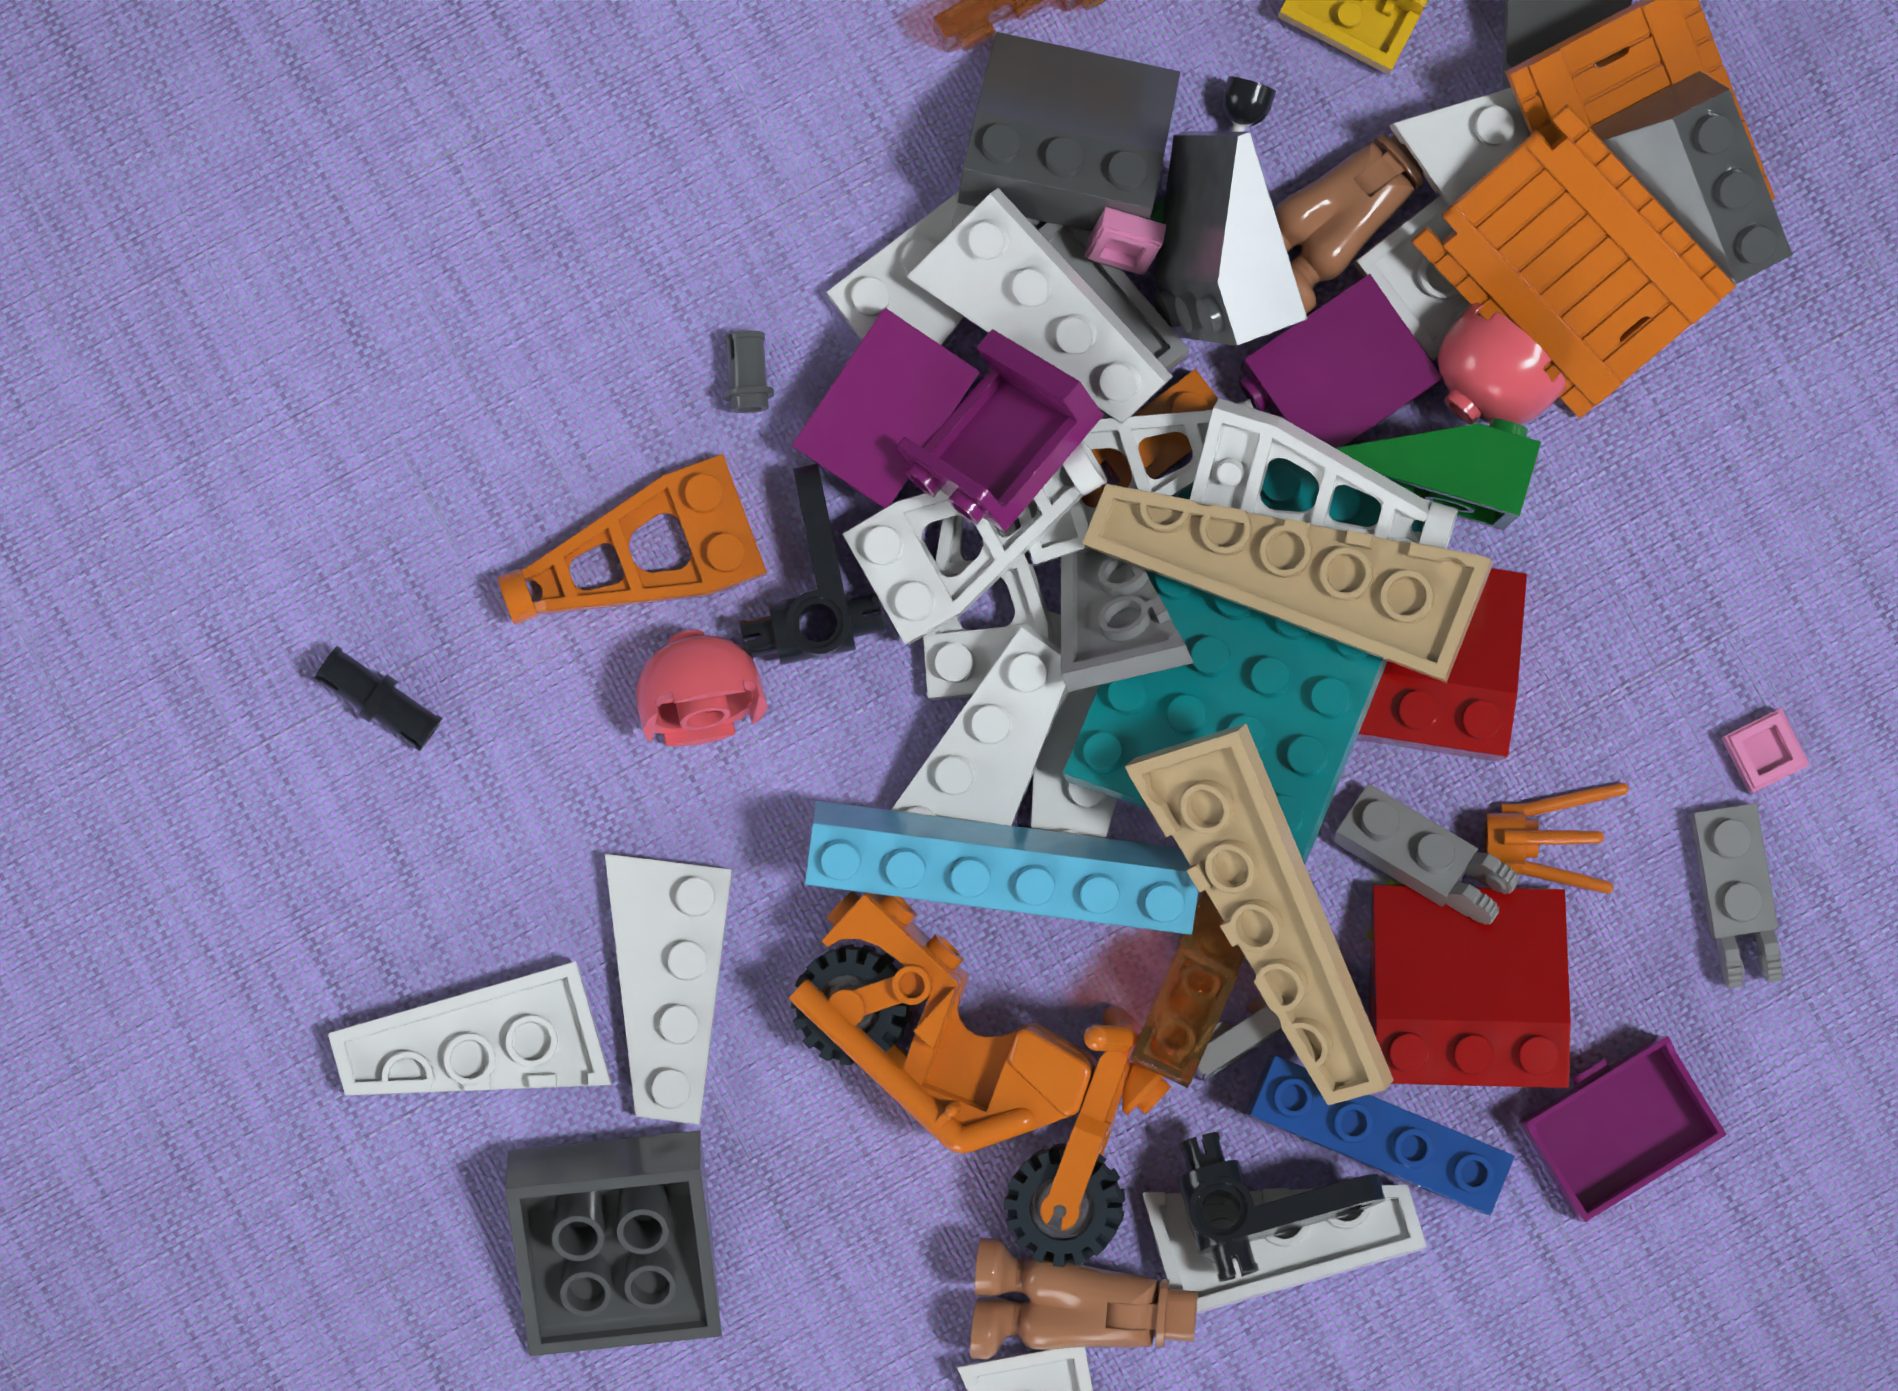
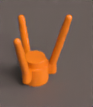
[1485,783,1629,894]

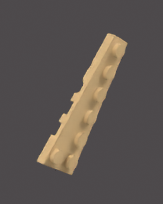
[1082,484,1493,683]
[1125,723,1393,1105]

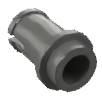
[723,330,774,413]

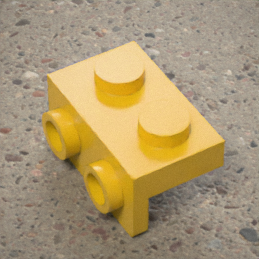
[1278,0,1428,75]

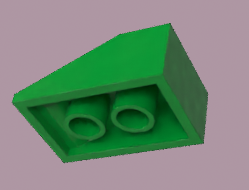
[1336,418,1541,530]

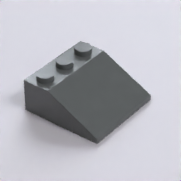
[957,32,1181,232]
[1590,71,1793,284]
[1154,131,1307,346]
[505,1131,722,1356]

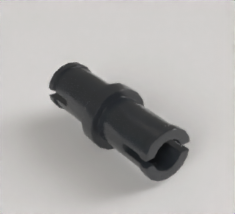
[314,646,443,752]

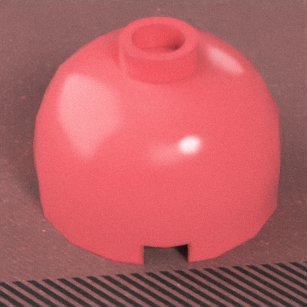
[1438,302,1566,425]
[636,630,768,747]

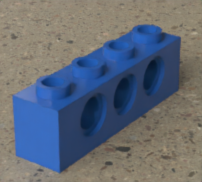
[1245,1055,1515,1216]

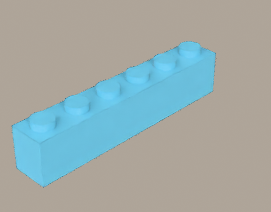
[805,801,1199,935]

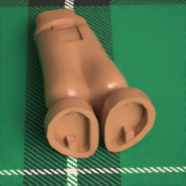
[1274,133,1424,316]
[970,1238,1198,1360]

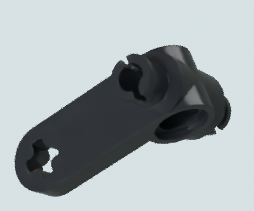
[739,464,885,665]
[1177,1132,1386,1282]

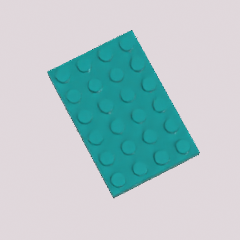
[1063,458,1425,865]

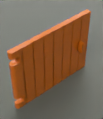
[1505,0,1775,200]
[1411,104,1736,418]

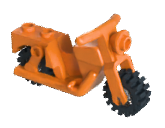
[788,891,1172,1267]

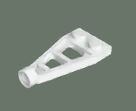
[1190,398,1458,549]
[1018,399,1253,565]
[843,440,1107,645]
[923,515,1054,700]

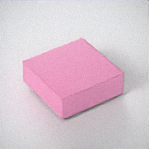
[1084,207,1166,275]
[1721,708,1810,794]

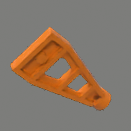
[497,454,767,625]

